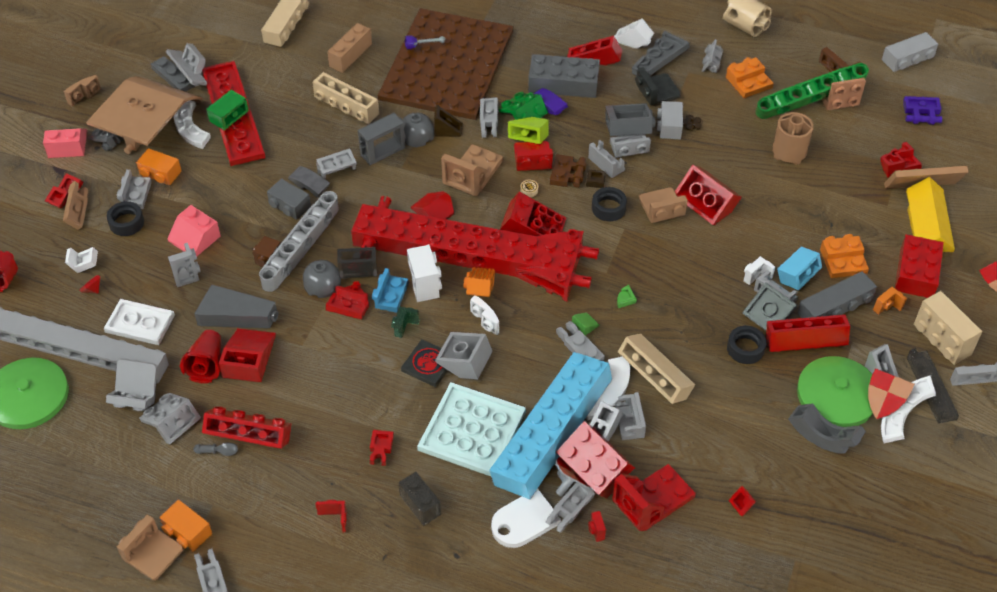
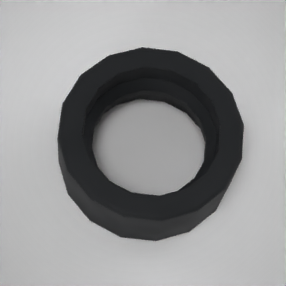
[592,187,627,222]
[106,201,144,236]
[727,325,766,364]

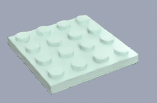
[417,382,526,476]

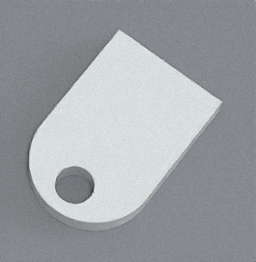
[492,489,561,548]

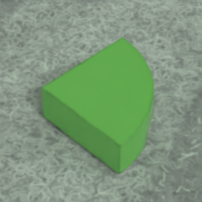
[617,285,637,308]

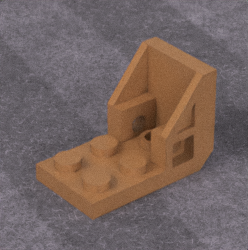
[441,144,503,196]

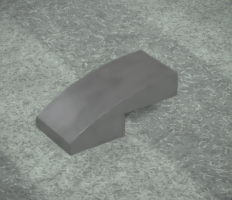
[288,166,330,198]

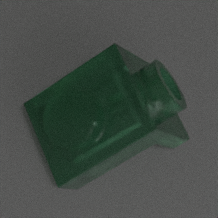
[391,307,420,338]

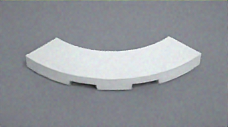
[174,100,211,149]
[586,357,630,421]
[881,376,936,443]

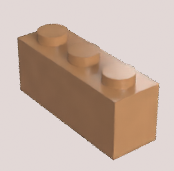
[327,23,372,73]

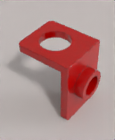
[316,499,347,533]

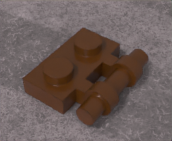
[550,154,586,187]

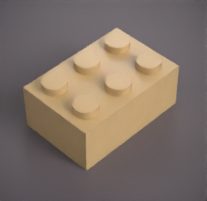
[914,291,982,365]

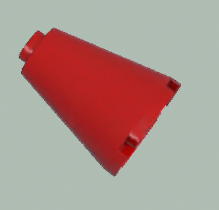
[180,330,221,383]

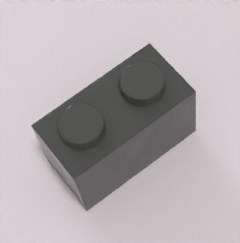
[267,179,311,220]

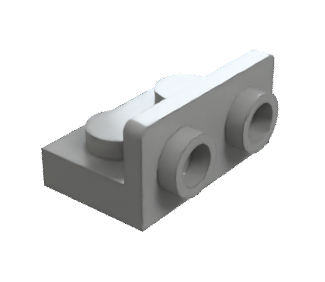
[117,170,152,209]
[168,243,201,287]

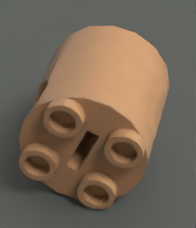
[772,112,813,164]

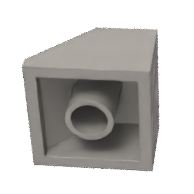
[435,332,492,380]

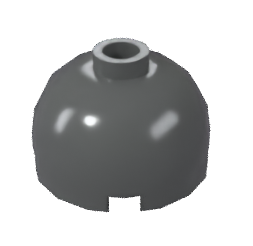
[403,112,434,147]
[303,260,341,298]

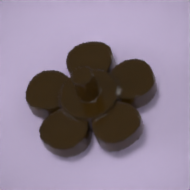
[683,115,701,130]

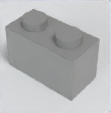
[657,101,683,139]

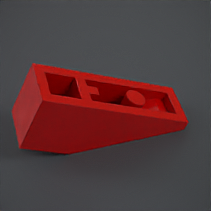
[567,35,622,65]

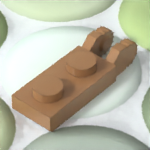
[63,181,88,230]

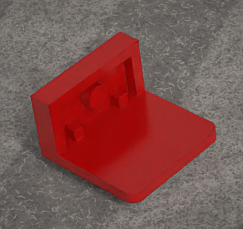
[514,141,553,171]

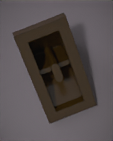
[434,105,463,137]

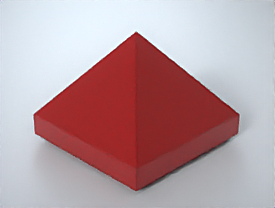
[79,275,100,293]
[728,486,756,516]

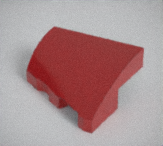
[880,142,922,178]

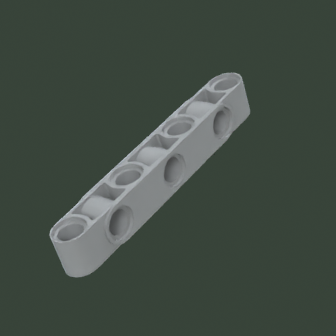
[259,191,339,292]

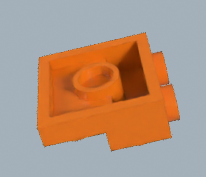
[726,57,774,98]
[820,234,869,278]

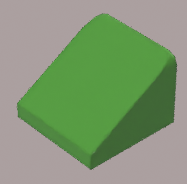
[572,313,599,335]

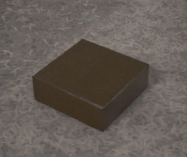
[586,169,606,188]

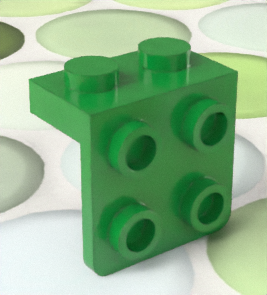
[498,92,548,120]

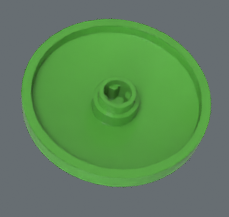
[797,356,874,427]
[0,358,69,429]

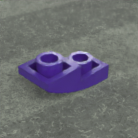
[534,88,568,115]

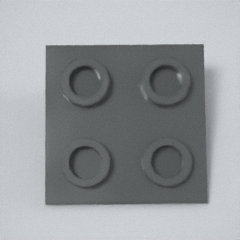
[87,129,124,151]

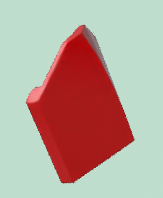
[411,191,454,219]

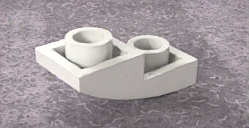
[470,296,499,335]

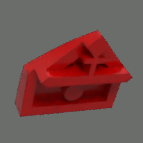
[326,281,369,320]

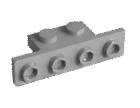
[166,43,207,86]

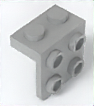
[106,359,157,411]

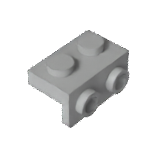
[610,134,651,157]

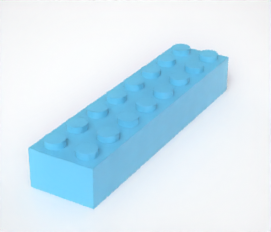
[489,352,612,500]

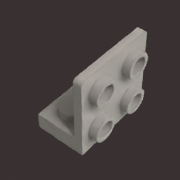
[139,393,201,444]

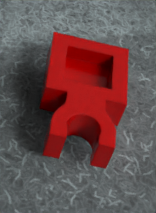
[370,430,394,466]

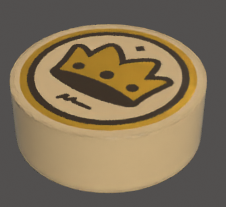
[520,180,538,197]

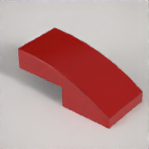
[45,174,84,209]

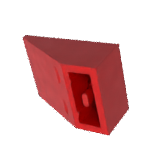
[500,191,566,236]
[219,328,276,383]

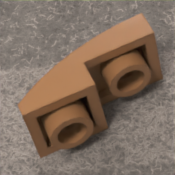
[64,75,101,106]

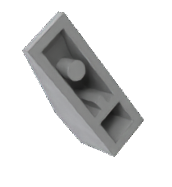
[590,401,624,442]

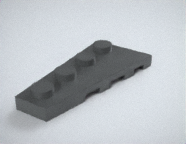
[632,31,690,76]

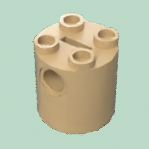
[723,0,772,37]

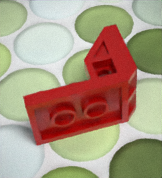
[612,464,696,531]

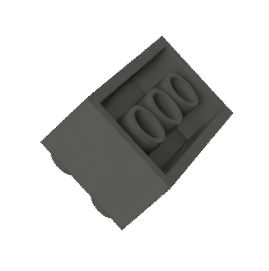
[528,54,600,98]

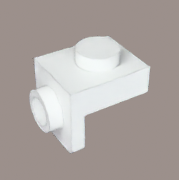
[65,247,98,273]
[744,256,775,285]

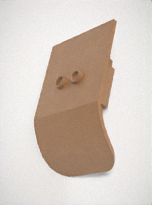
[86,76,203,154]

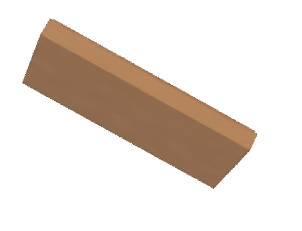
[884,166,968,189]

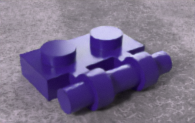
[903,96,942,125]

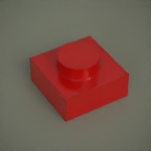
[588,511,606,542]

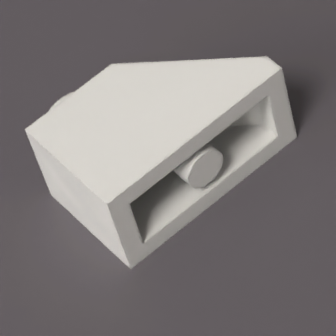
[615,19,654,49]

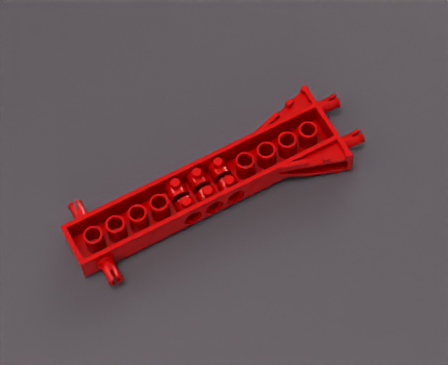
[351,196,599,302]

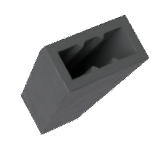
[194,285,279,328]

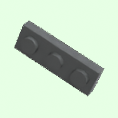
[151,56,195,92]

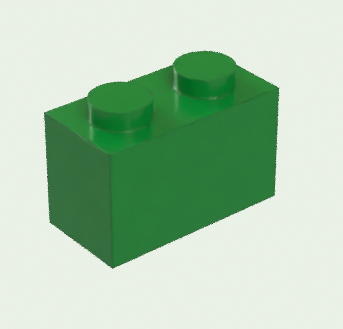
[206,90,249,130]

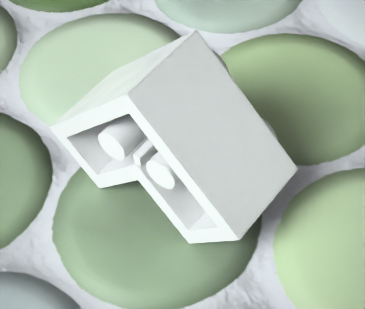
[407,245,442,302]

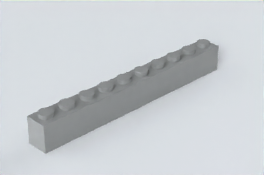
[0,307,169,383]

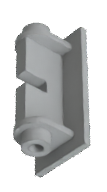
[702,39,723,73]

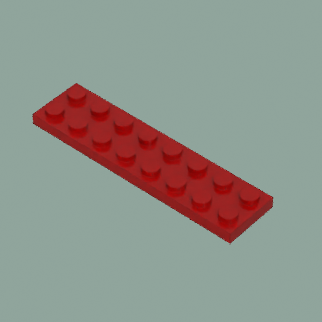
[202,61,265,166]

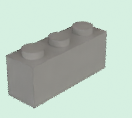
[882,32,938,72]

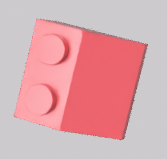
[43,128,87,158]
[168,205,221,256]

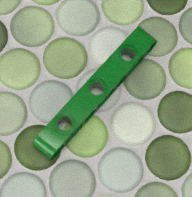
[755,63,869,119]

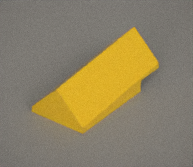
[906,177,955,252]

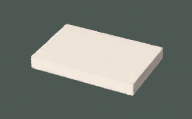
[104,299,175,345]

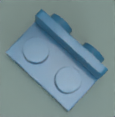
[372,268,408,313]

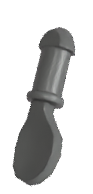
[193,442,238,456]

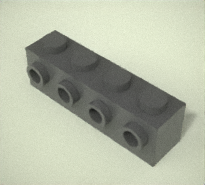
[797,271,877,318]

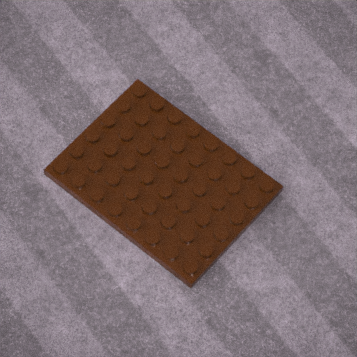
[377,8,513,120]

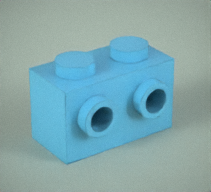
[777,246,822,290]

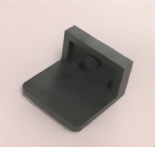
[635,67,680,106]

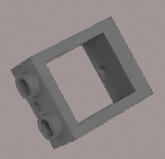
[605,103,655,136]
[358,113,406,165]

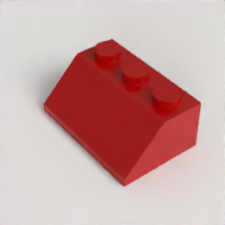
[675,165,742,225]

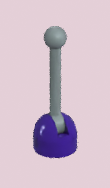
[405,36,445,49]

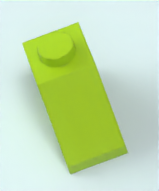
[508,117,549,144]

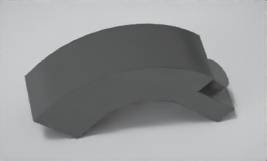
[788,404,866,453]

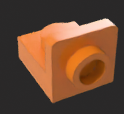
[873,287,907,315]

